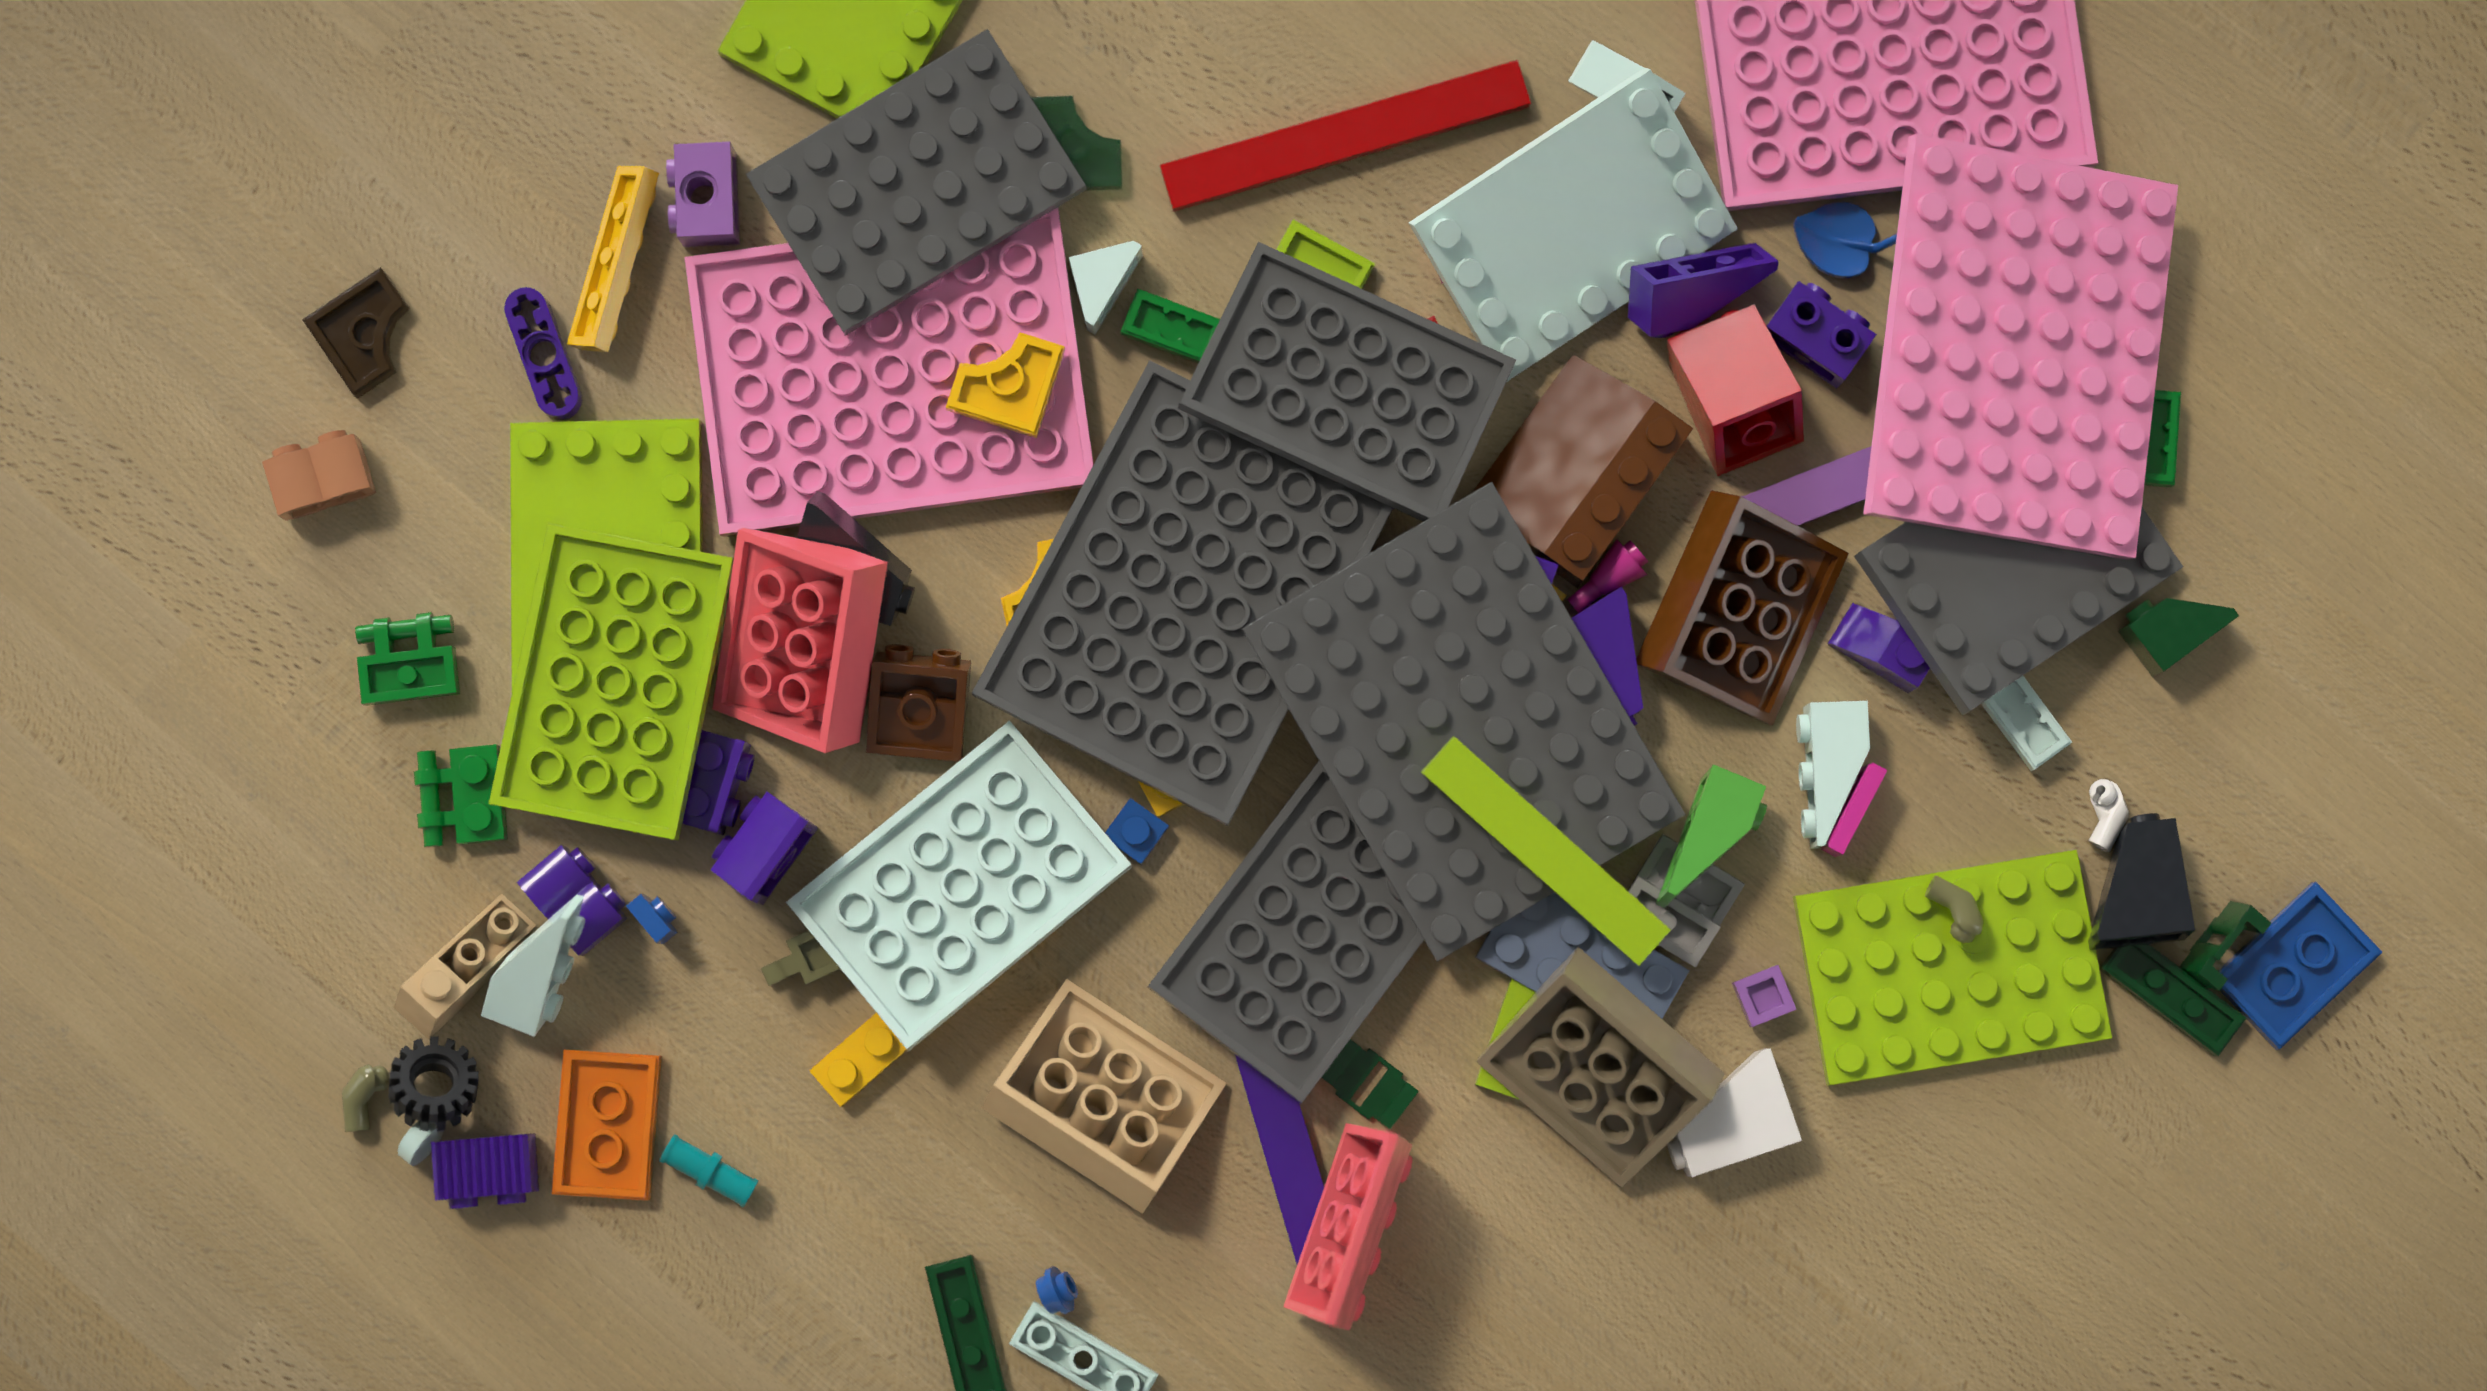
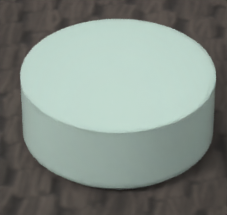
[398,1121,444,1166]

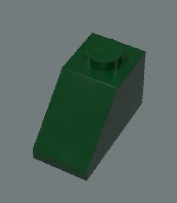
[2118,598,2239,677]

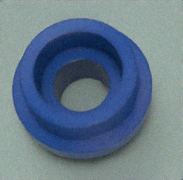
[1036,1266,1078,1314]

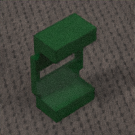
[2179,901,2271,991]
[1321,1039,1419,1129]

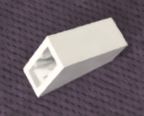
[1667,1048,1802,1177]

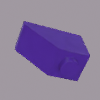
[1827,603,1930,693]

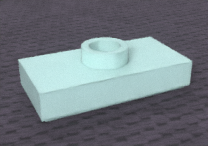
[1981,676,2072,771]

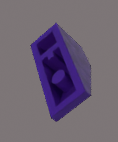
[1628,243,1779,338]

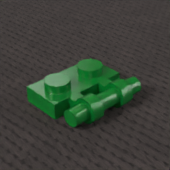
[355,612,460,706]
[413,744,508,847]

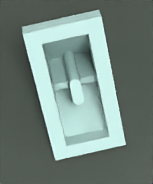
[1069,241,1143,335]

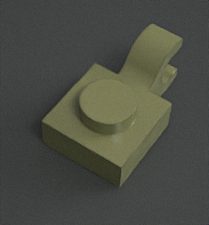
[761,930,840,986]

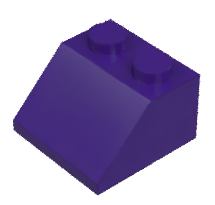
[711,792,819,905]

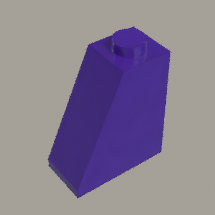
[1571,587,1643,726]

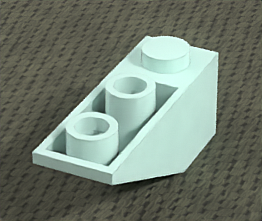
[1796,701,1870,849]
[481,894,585,1037]

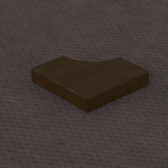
[302,267,410,399]

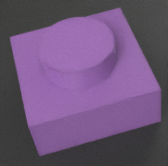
[1732,965,1797,1027]

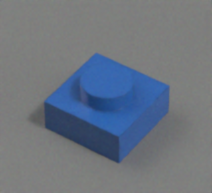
[1105,798,1169,865]
[626,894,678,944]

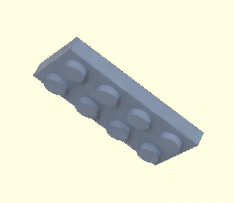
[1475,892,1690,1019]

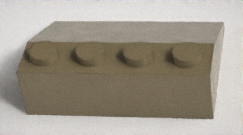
[1476,947,1725,1187]

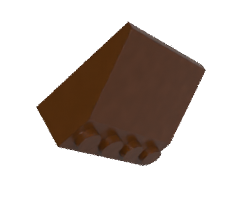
[1471,354,1694,588]
[1636,490,1849,726]

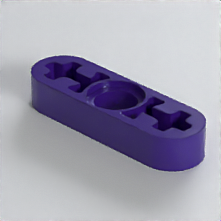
[504,287,582,420]

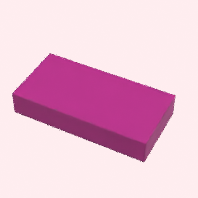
[1821,763,1888,857]

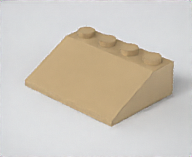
[981,979,1227,1214]

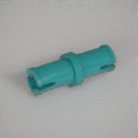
[659,1134,759,1208]

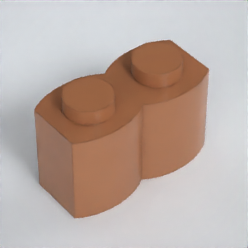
[262,430,376,521]

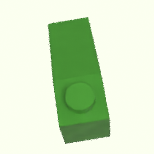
[1656,764,1767,908]

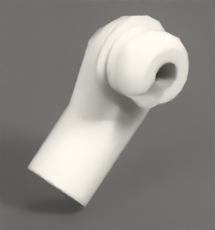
[2088,779,2129,852]

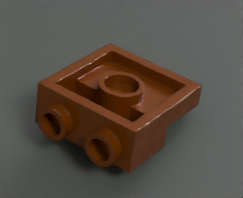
[866,644,971,762]

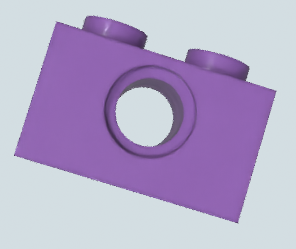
[666,142,740,247]

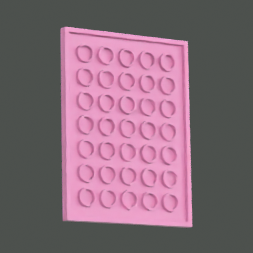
[1695,0,2098,211]
[1863,133,2178,560]
[685,208,1093,537]

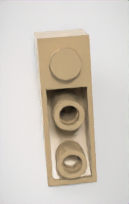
[394,894,536,1040]

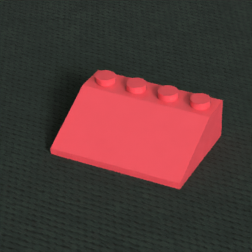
[712,528,888,753]
[1283,1123,1412,1331]

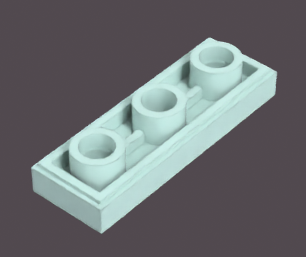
[1009,1301,1159,1391]

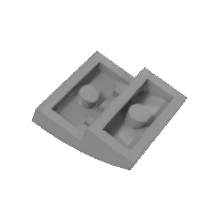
[1628,833,1745,968]

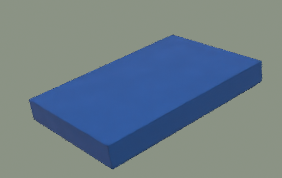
[2218,882,2382,1050]

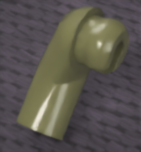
[1925,875,1984,943]
[342,1064,389,1132]

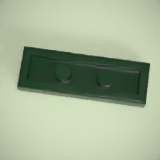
[2099,944,2247,1056]
[925,1254,1007,1391]

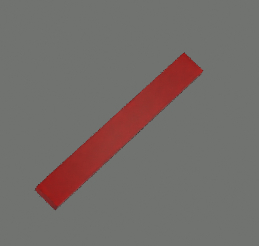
[1160,60,1531,212]

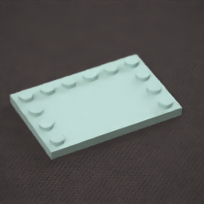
[1409,68,1738,382]
[786,720,1132,1051]

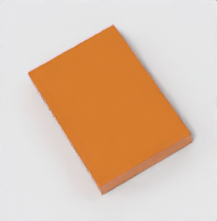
[552,1050,662,1201]

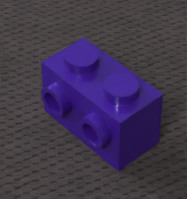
[1766,281,1877,389]

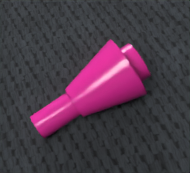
[1567,539,1649,613]

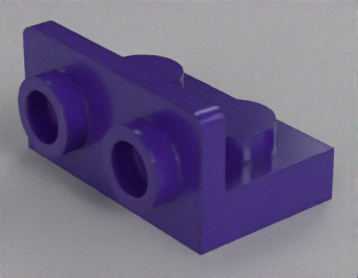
[682,730,755,836]

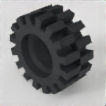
[389,1036,479,1131]

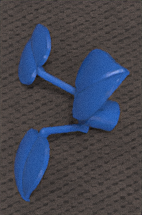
[1794,202,1897,278]

